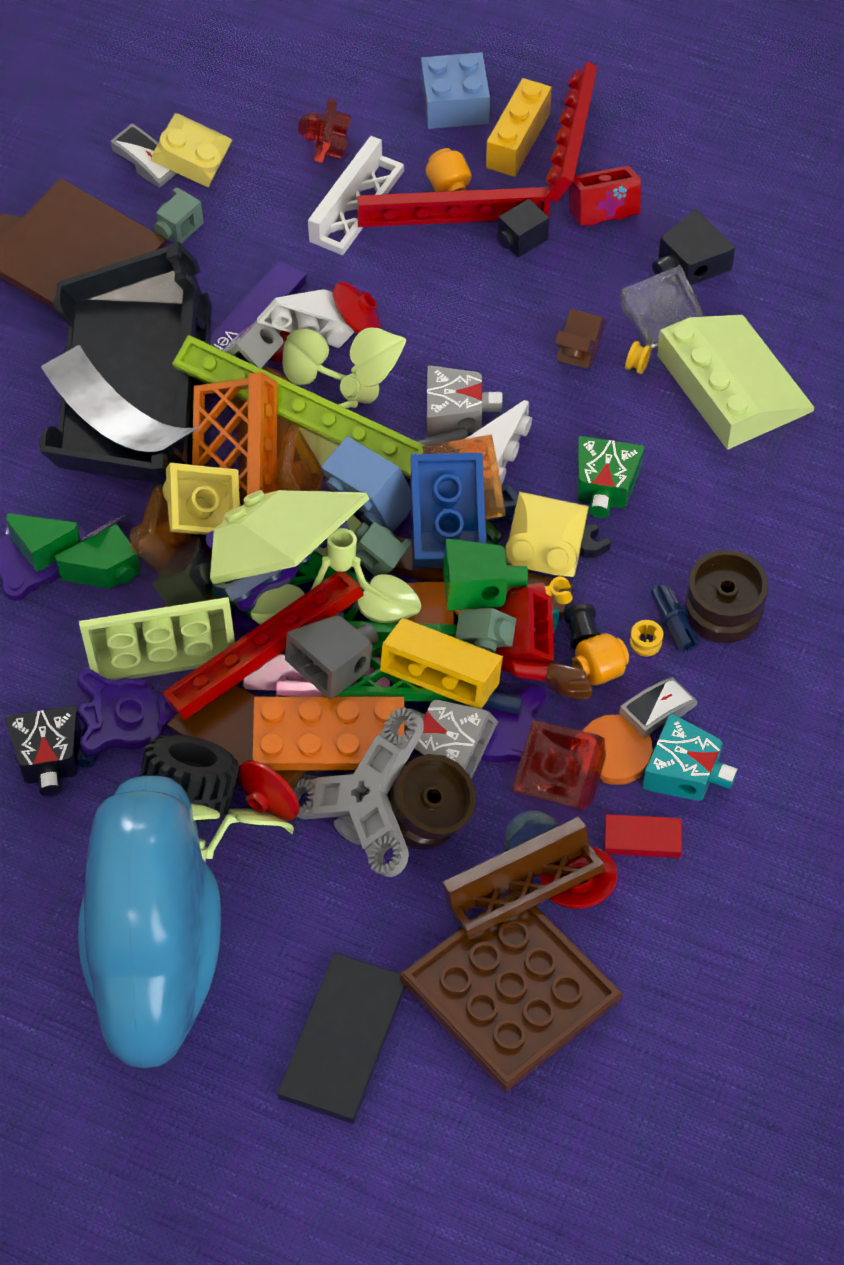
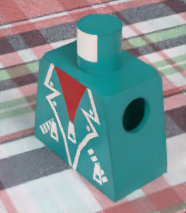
[643,713,738,801]

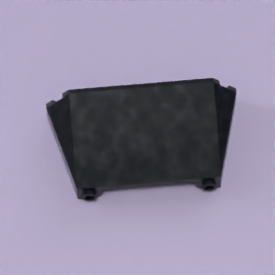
[39,241,212,484]

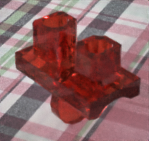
[298,99,351,163]

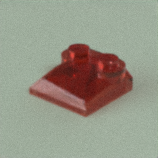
[512,720,606,811]

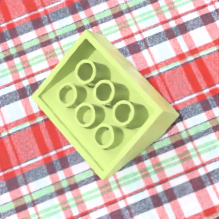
[657,315,815,450]
[79,597,235,680]

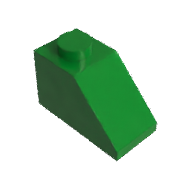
[54,524,141,589]

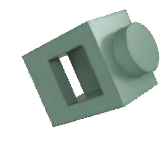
[153,187,204,244]
[354,521,411,576]
[455,608,517,653]

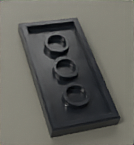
[277,953,406,1124]

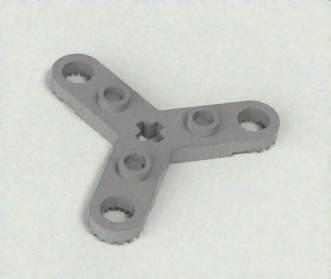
[292,707,424,877]

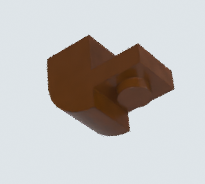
[555,308,606,369]

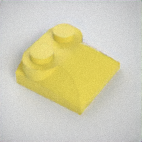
[151,113,232,188]
[163,463,240,535]
[506,492,589,577]

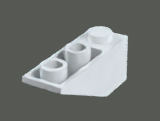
[257,289,355,348]
[457,400,532,490]

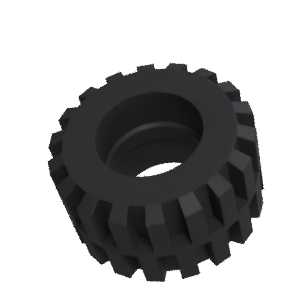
[139,735,239,822]

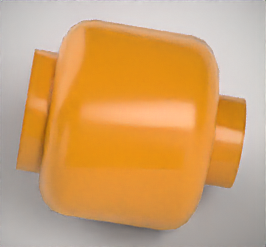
[425,148,472,192]
[572,633,629,686]

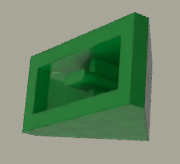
[6,513,81,572]

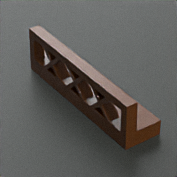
[442,817,605,938]

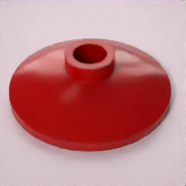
[332,281,381,334]
[237,760,300,821]
[540,846,618,909]

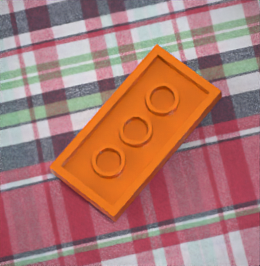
[253,697,405,770]

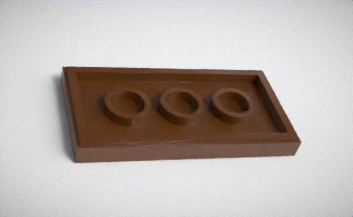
[167,685,308,789]

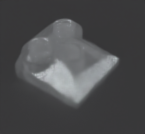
[619,265,705,349]

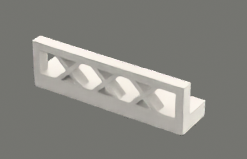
[308,136,404,255]

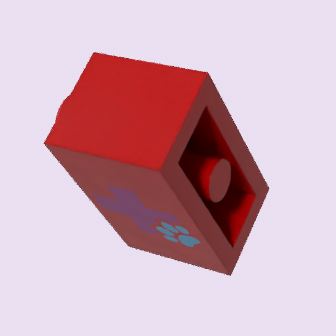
[569,165,641,226]

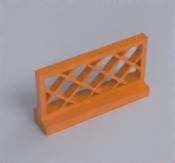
[192,372,278,495]

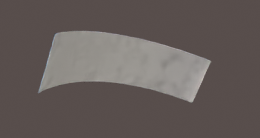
[41,345,201,452]

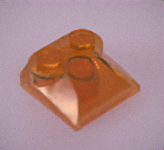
[275,424,324,491]
[130,484,189,574]

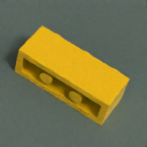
[486,78,552,177]
[380,618,503,709]

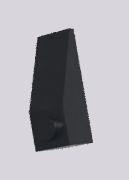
[152,533,213,607]

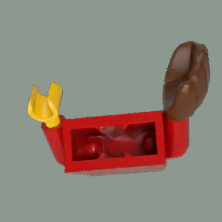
[492,576,592,701]

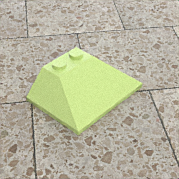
[210,490,369,584]

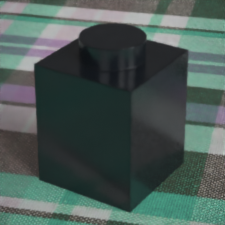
[497,199,549,257]

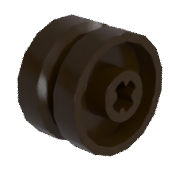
[685,550,768,643]
[387,754,476,850]

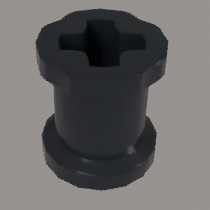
[564,603,601,650]

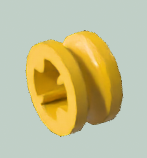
[625,341,652,374]
[630,620,663,657]

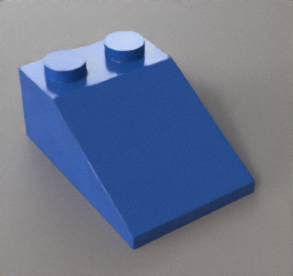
[411,453,486,569]

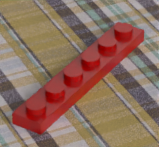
[545,61,597,203]
[357,187,551,228]
[162,571,364,720]

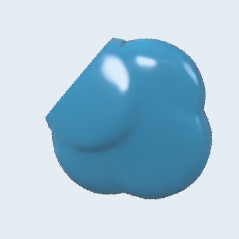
[78,776,221,1068]

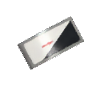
[110,124,177,188]
[619,677,698,738]

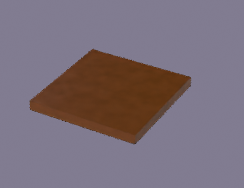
[0,178,166,310]
[399,890,623,1093]

